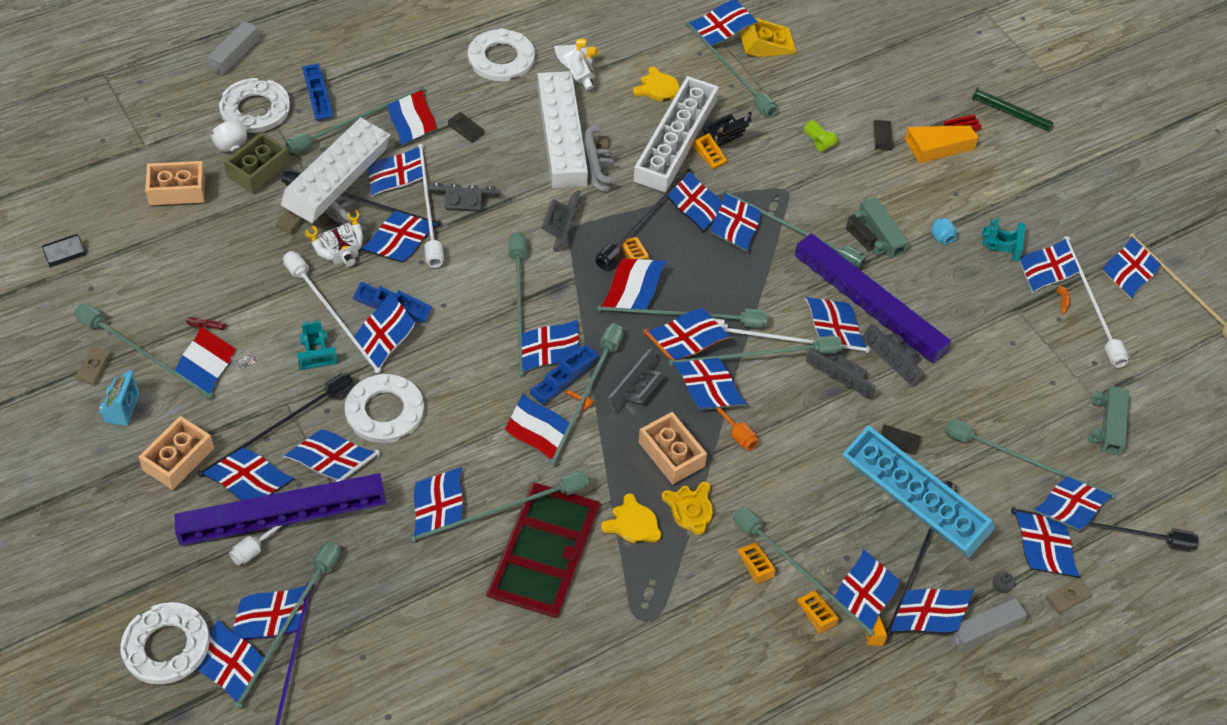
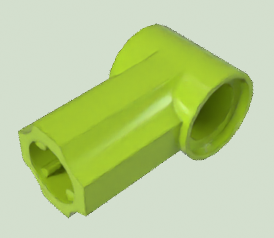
[803,120,837,152]

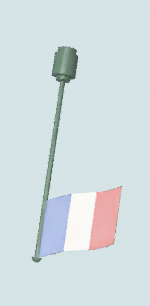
[75,303,235,400]

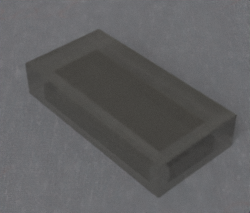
[448,112,485,143]
[873,120,893,151]
[846,214,877,252]
[881,424,921,455]

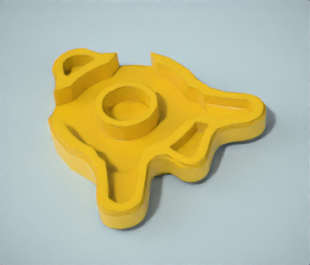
[633,67,680,102]
[661,482,713,535]
[601,494,661,543]

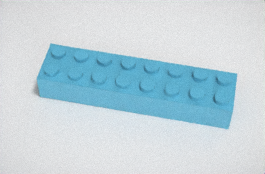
[842,425,995,559]

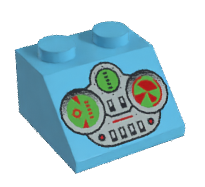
[100,371,140,426]

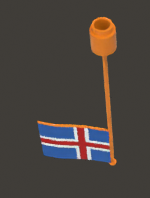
[643,308,759,451]

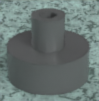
[993,571,1015,593]

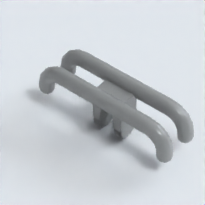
[583,125,614,192]
[324,195,366,233]

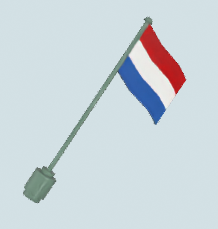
[285,86,436,155]
[597,258,768,328]
[505,323,624,465]

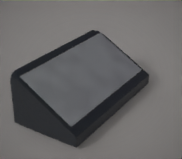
[42,234,86,267]

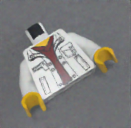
[563,39,598,90]
[305,210,363,267]

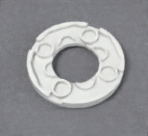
[468,28,535,81]
[219,78,290,133]
[345,374,424,443]
[121,602,210,684]

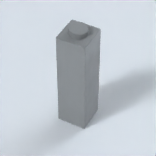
[207,21,260,75]
[948,598,1027,653]

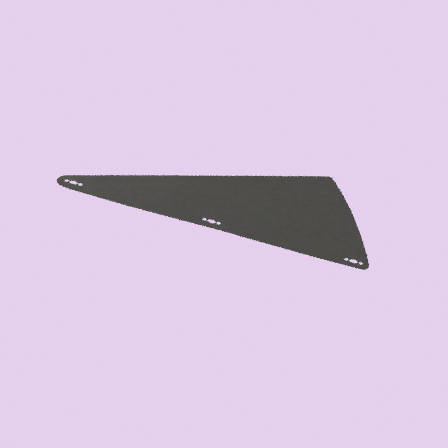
[568,188,789,622]

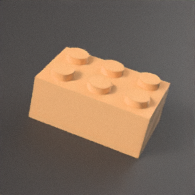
[145,161,205,205]
[638,412,707,485]
[138,416,214,490]

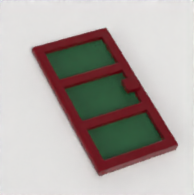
[486,482,601,619]

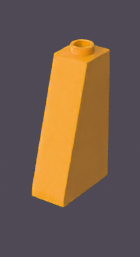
[904,126,978,163]

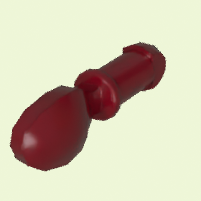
[186,317,226,330]

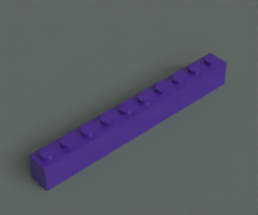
[795,233,952,364]
[174,473,386,546]

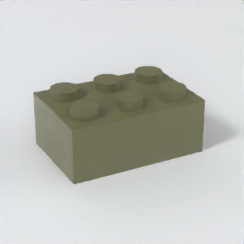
[224,132,290,194]

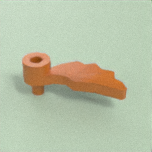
[1057,286,1070,314]
[564,390,594,411]

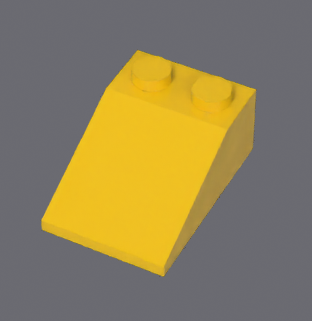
[740,17,797,57]

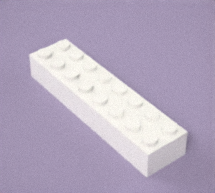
[537,71,588,188]
[633,76,719,193]
[281,117,391,223]

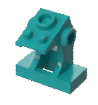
[981,217,1026,261]
[297,320,338,371]

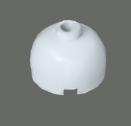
[210,120,247,153]

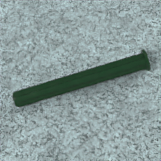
[972,87,1053,131]

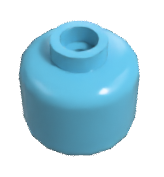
[931,218,957,245]

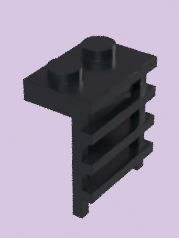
[702,111,752,147]

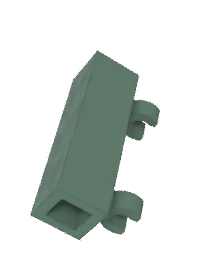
[851,197,909,259]
[1088,386,1129,456]

